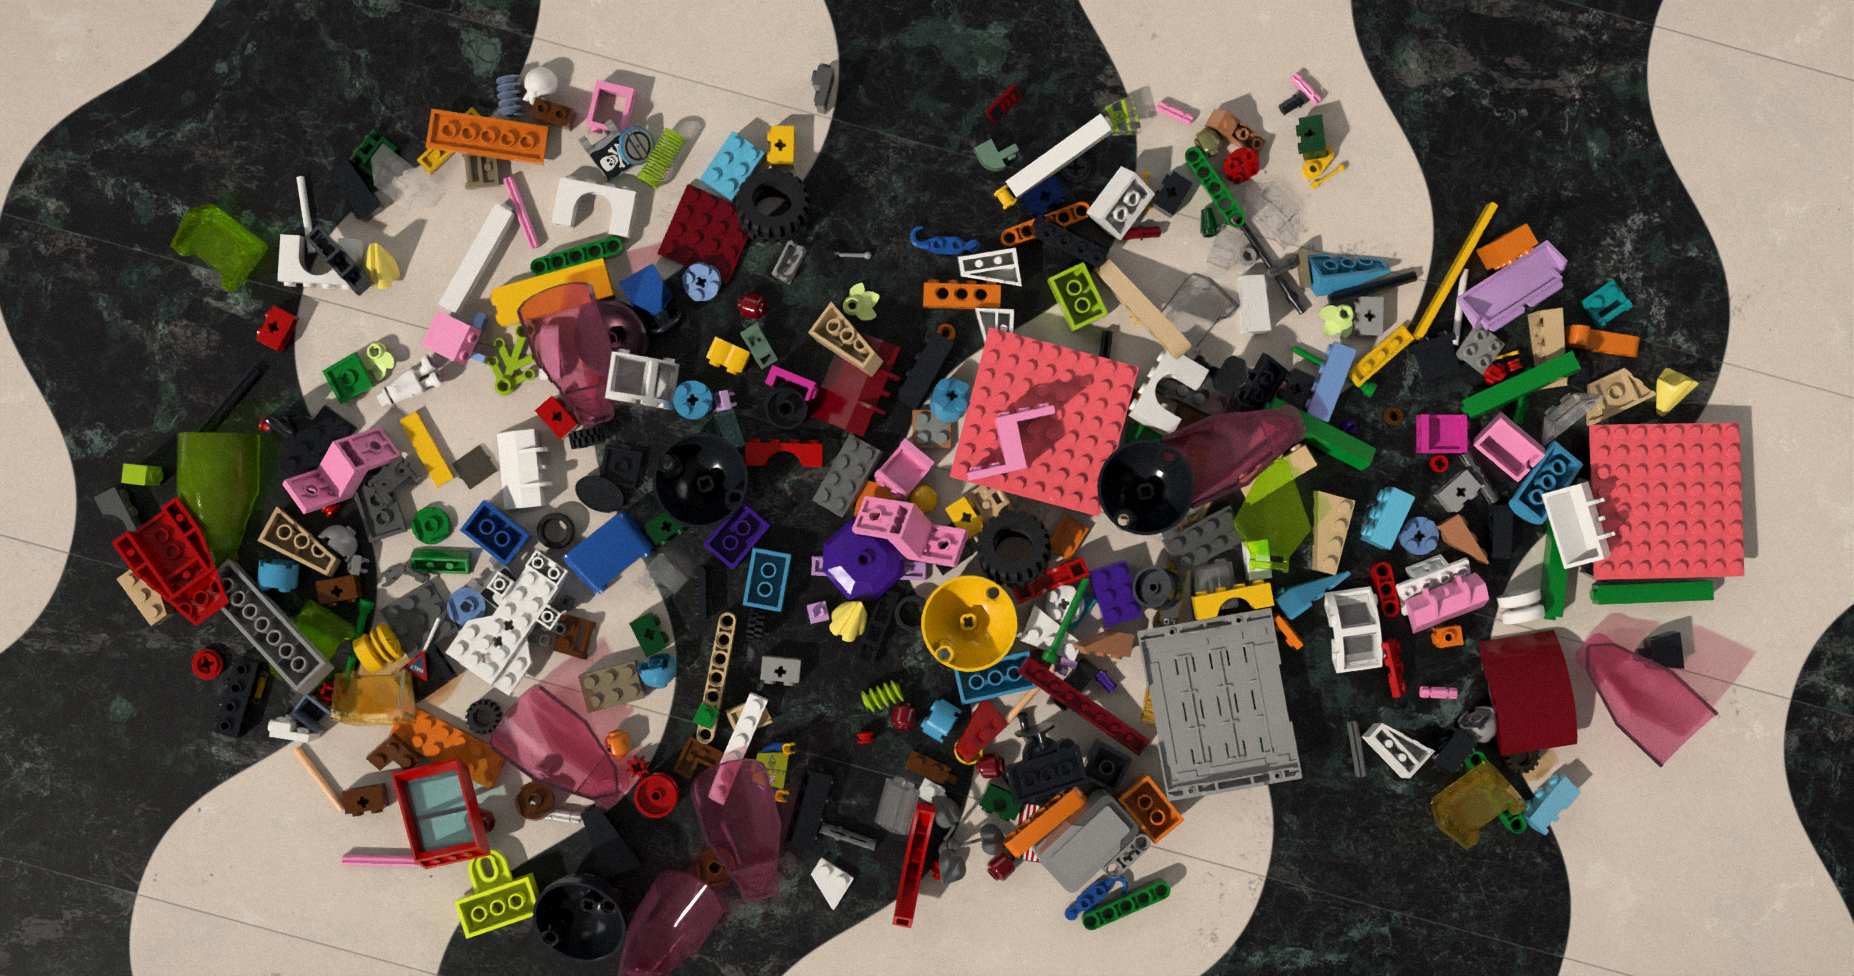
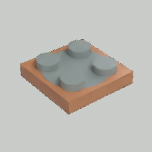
[912,410,951,448]

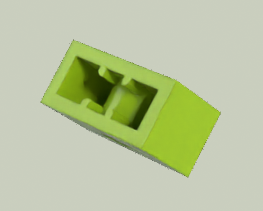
[121,463,163,486]

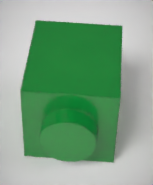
[693,701,721,729]

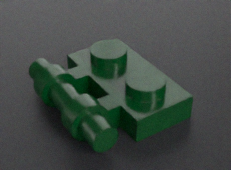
[349,129,399,179]

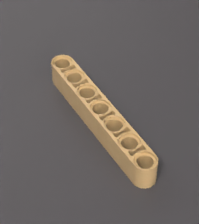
[1092,258,1192,360]
[697,612,738,744]

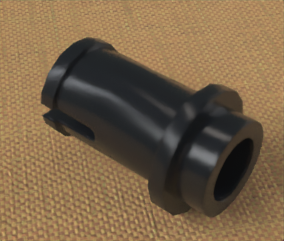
[1278,94,1304,116]

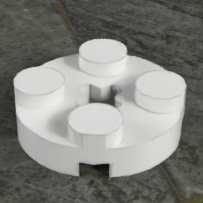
[1046,585,1085,624]

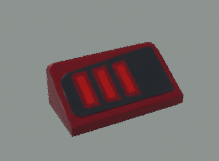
[986,84,1022,123]

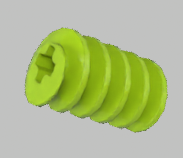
[861,680,904,714]

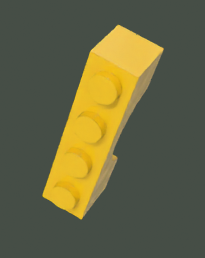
[1191,579,1274,620]

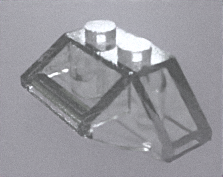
[371,143,446,210]
[1232,181,1301,250]
[1540,392,1606,447]

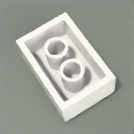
[1086,166,1155,240]

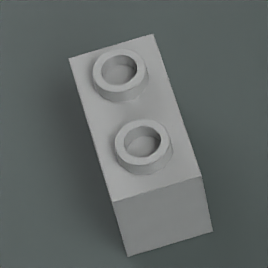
[1353,296,1384,337]
[1433,469,1482,512]
[760,655,802,686]

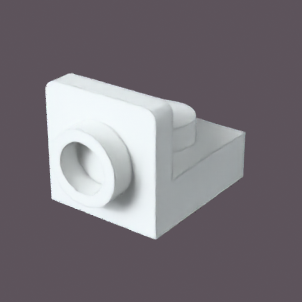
[916,777,947,804]

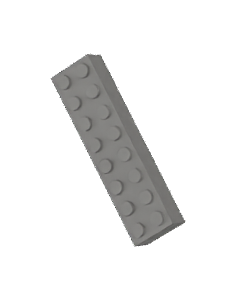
[217,559,335,695]

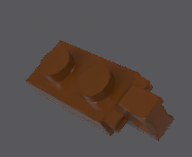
[904,750,958,784]

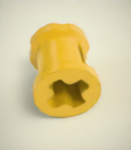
[993,185,1018,210]

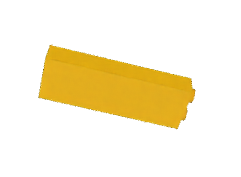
[490,258,616,328]

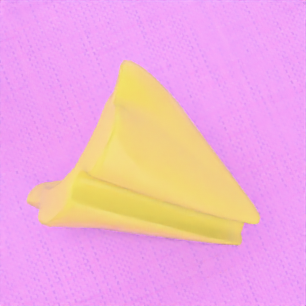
[362,242,400,289]
[1656,368,1699,417]
[829,601,868,642]

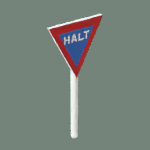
[400,617,440,681]

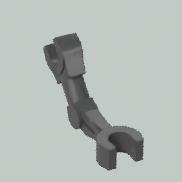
[377,564,431,587]

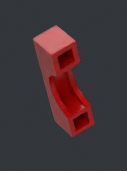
[745,439,823,467]
[1011,556,1090,605]

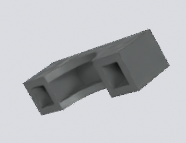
[94,487,144,532]

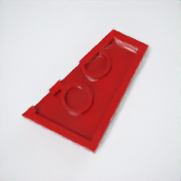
[1381,638,1407,698]
[955,699,1009,762]

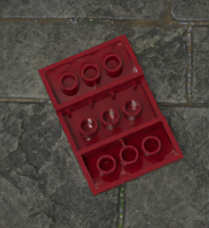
[1478,630,1578,756]

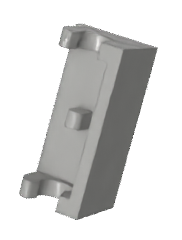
[772,240,807,285]

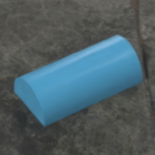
[1509,440,1584,524]
[954,650,1037,705]

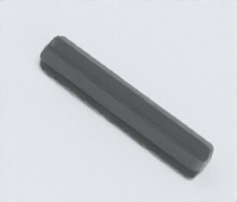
[1347,720,1367,777]

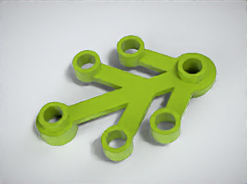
[487,324,539,396]

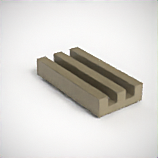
[1295,248,1311,289]

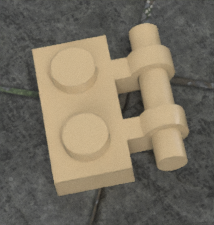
[968,485,1015,524]

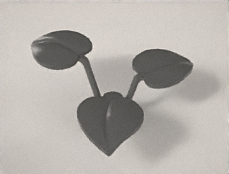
[932,796,1006,885]

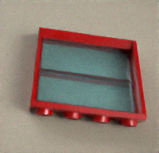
[392,758,491,869]

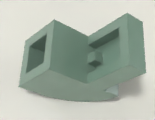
[974,139,1019,171]
[740,323,778,369]

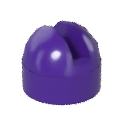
[1340,420,1357,435]

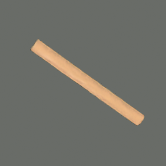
[1004,664,1055,723]
[293,746,344,812]

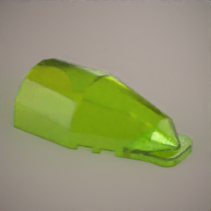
[176,432,260,569]

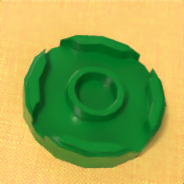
[412,507,452,545]

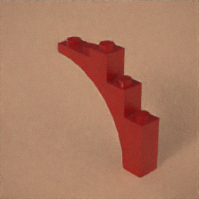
[892,802,936,928]

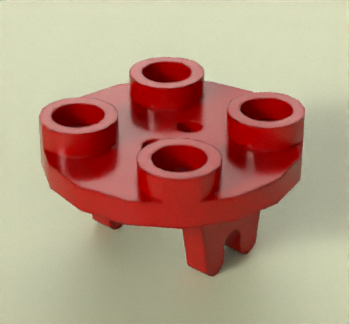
[1223,147,1260,185]

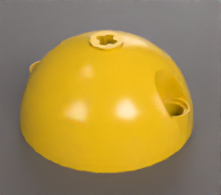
[921,576,1017,672]

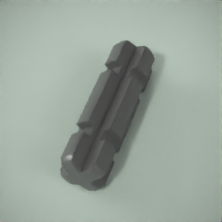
[1265,257,1299,279]

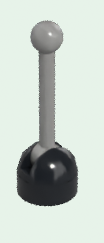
[825,247,872,262]

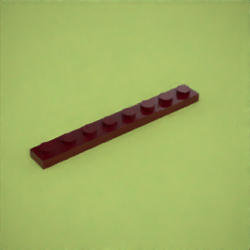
[1017,656,1150,756]

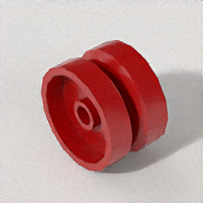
[634,772,680,818]

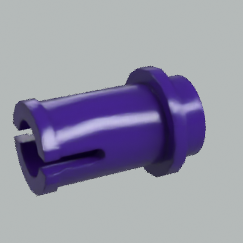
[1094,668,1118,693]

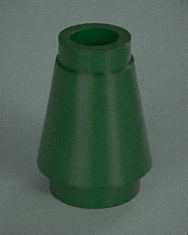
[1200,208,1219,238]

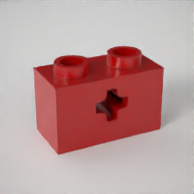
[256,306,300,352]
[535,396,580,440]

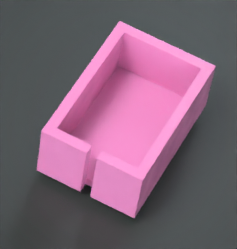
[1474,412,1545,482]

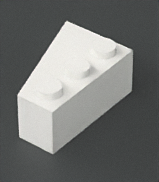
[958,248,1022,286]

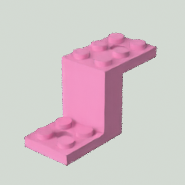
[966,403,1055,481]
[282,427,401,514]
[852,496,969,568]

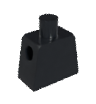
[1635,631,1685,669]

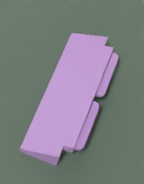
[1456,240,1568,331]

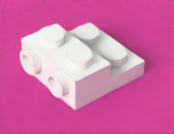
[268,714,320,743]

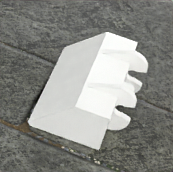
[497,429,553,510]
[1541,482,1616,569]

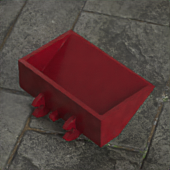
[809,332,900,438]

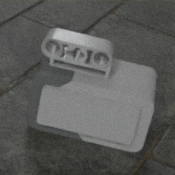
[1032,786,1151,893]

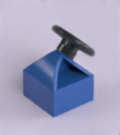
[619,263,682,334]

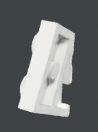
[811,857,854,910]

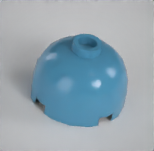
[637,653,676,689]

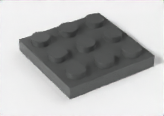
[380,580,461,660]

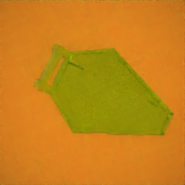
[1233,458,1311,573]

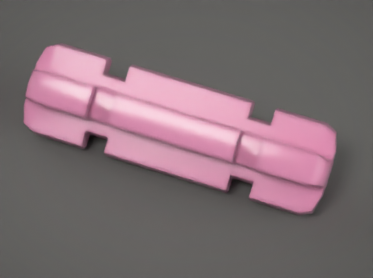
[1290,72,1322,106]
[1156,101,1193,125]
[1419,686,1458,699]

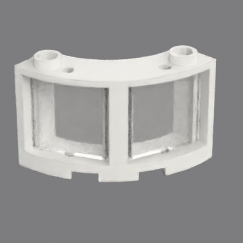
[605,349,680,410]
[1324,586,1386,673]

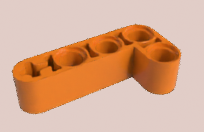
[1564,325,1640,357]

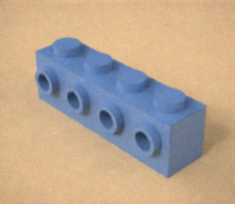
[1304,341,1357,422]

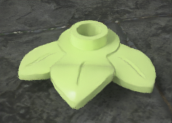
[843,283,879,321]
[1318,304,1354,338]
[361,342,395,381]

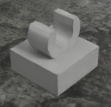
[346,554,369,575]

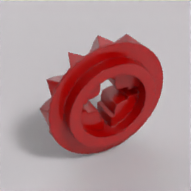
[192,649,223,680]

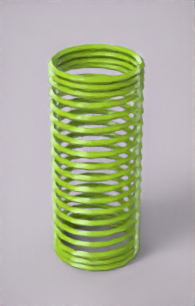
[637,128,686,189]

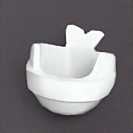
[522,67,558,105]

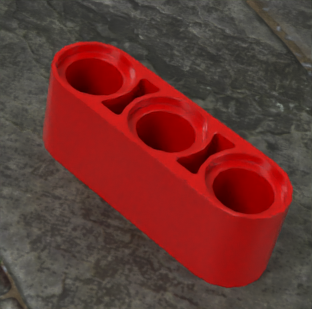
[1370,562,1400,617]

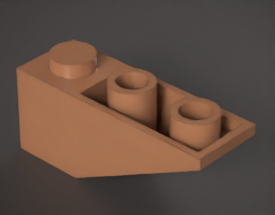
[1205,109,1266,154]
[1435,514,1489,564]
[1073,629,1135,660]

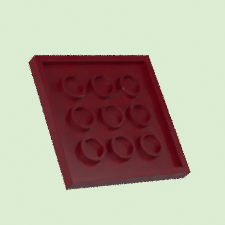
[657,184,749,285]

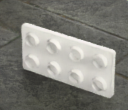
[1396,554,1471,616]

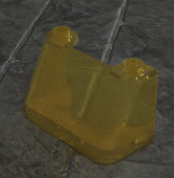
[330,668,417,726]
[1431,761,1528,850]

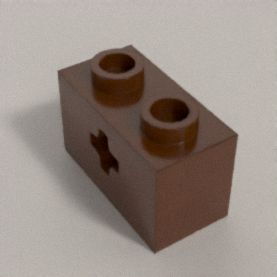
[530,97,577,131]
[315,575,363,607]
[342,783,389,817]

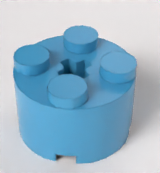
[930,378,971,423]
[673,381,714,420]
[257,559,300,592]
[921,699,962,744]

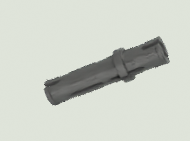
[1458,450,1500,505]
[819,822,877,851]

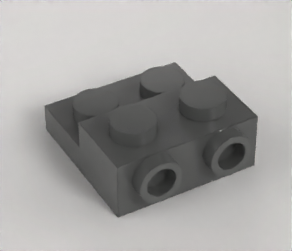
[811,63,835,114]

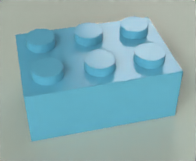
[700,131,766,203]
[1361,487,1415,550]

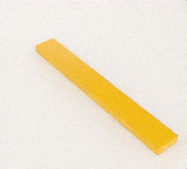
[1412,202,1498,340]

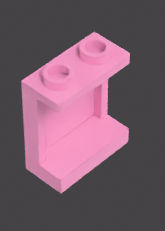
[421,310,482,366]
[874,438,935,501]

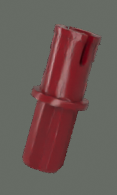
[1123,225,1161,241]

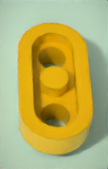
[1302,145,1334,180]

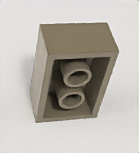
[578,659,647,713]

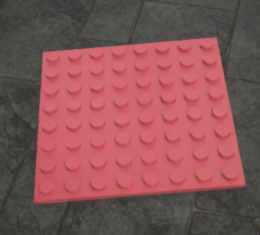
[950,327,1139,517]
[1589,423,1745,580]

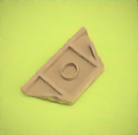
[1586,368,1656,426]

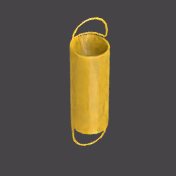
[253,672,267,703]

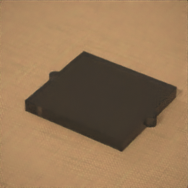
[452,445,498,490]

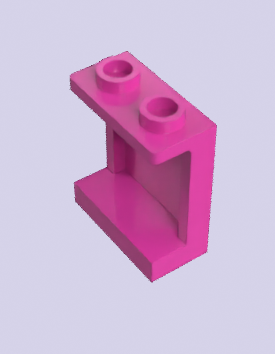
[765,365,819,402]
[1416,414,1470,453]

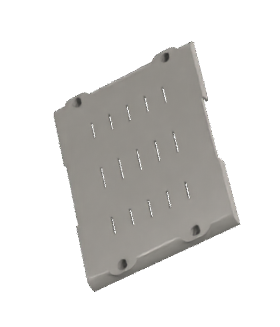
[1137,608,1302,801]

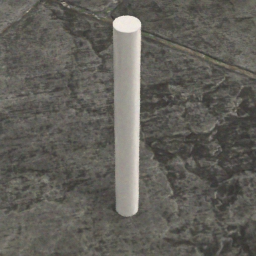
[296,176,316,254]
[1452,269,1469,345]

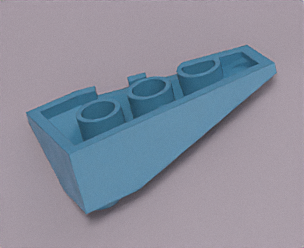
[1307,253,1391,297]
[1273,570,1350,620]

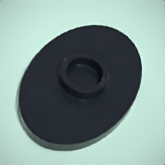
[575,475,625,513]

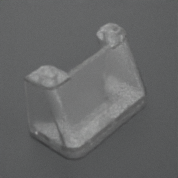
[1161,273,1240,361]

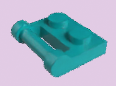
[1580,279,1633,329]

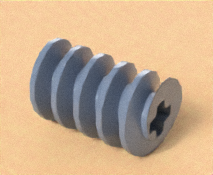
[496,75,524,117]

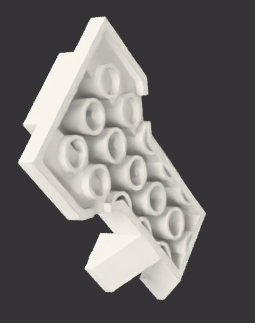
[445,550,568,696]

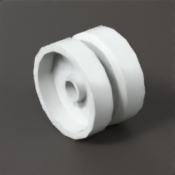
[1496,588,1546,624]

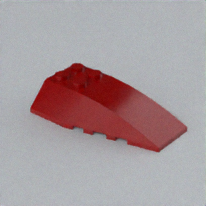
[111,496,230,626]

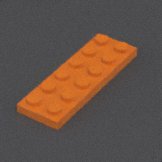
[426,109,549,166]
[388,702,510,790]

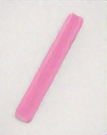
[503,176,540,249]
[342,854,419,867]

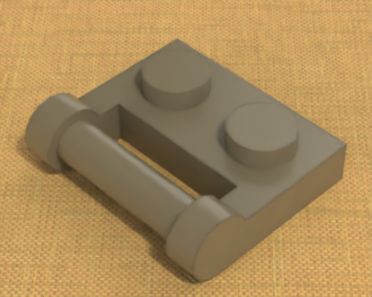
[462,153,500,190]

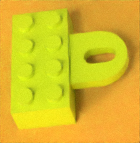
[454,848,540,939]

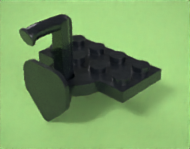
[1194,353,1288,437]
[263,403,357,477]
[1004,712,1088,805]

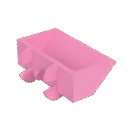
[1404,572,1489,634]

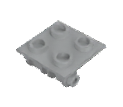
[1456,325,1505,375]

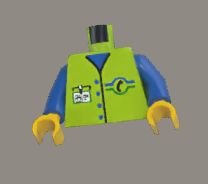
[744,742,795,802]

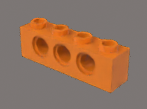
[923,280,1001,309]

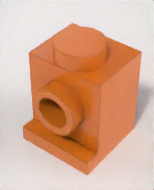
[1431,624,1464,648]

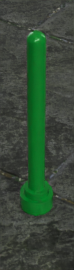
[1292,346,1377,398]
[1041,577,1089,665]
[342,599,375,690]

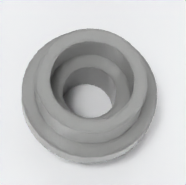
[1238,247,1257,266]

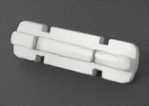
[544,809,582,823]

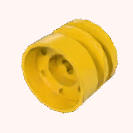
[352,623,404,675]

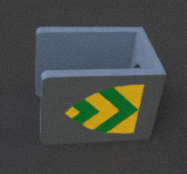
[290,691,340,734]

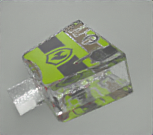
[1103,95,1142,136]

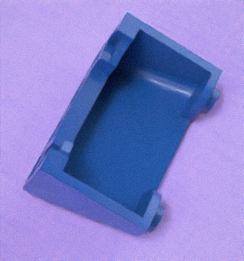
[562,510,656,594]

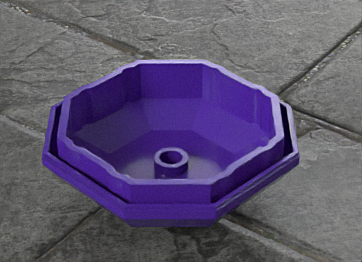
[822,518,905,601]

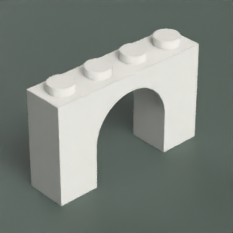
[551,175,639,240]
[277,234,363,290]
[1128,350,1209,439]

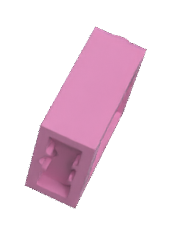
[586,80,637,134]

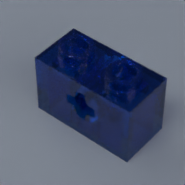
[1021,175,1067,218]

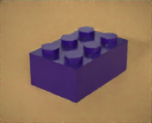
[703,504,772,570]
[1089,560,1143,627]

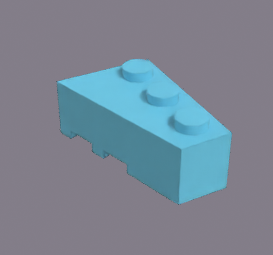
[1519,773,1581,835]

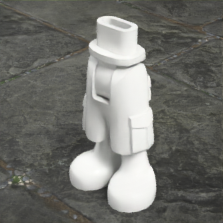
[376,354,445,408]

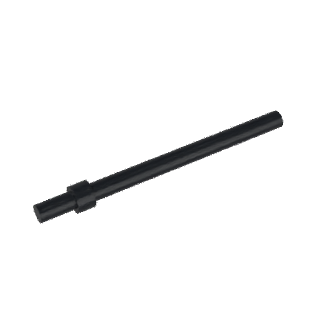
[1235,217,1306,315]

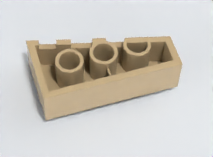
[808,302,883,377]
[1527,308,1568,390]
[1238,442,1317,505]
[1312,491,1355,575]
[257,506,342,578]

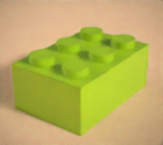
[1047,262,1108,333]

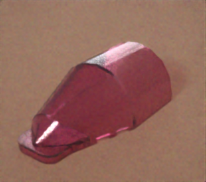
[517,282,615,426]
[1160,404,1307,509]
[1575,633,1719,768]
[489,684,630,808]
[690,759,782,902]
[617,870,725,976]

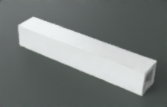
[1005,114,1113,199]
[438,203,516,315]

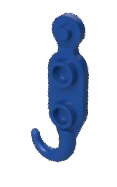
[910,226,980,255]
[1065,875,1128,921]

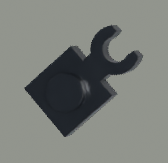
[1566,349,1589,383]

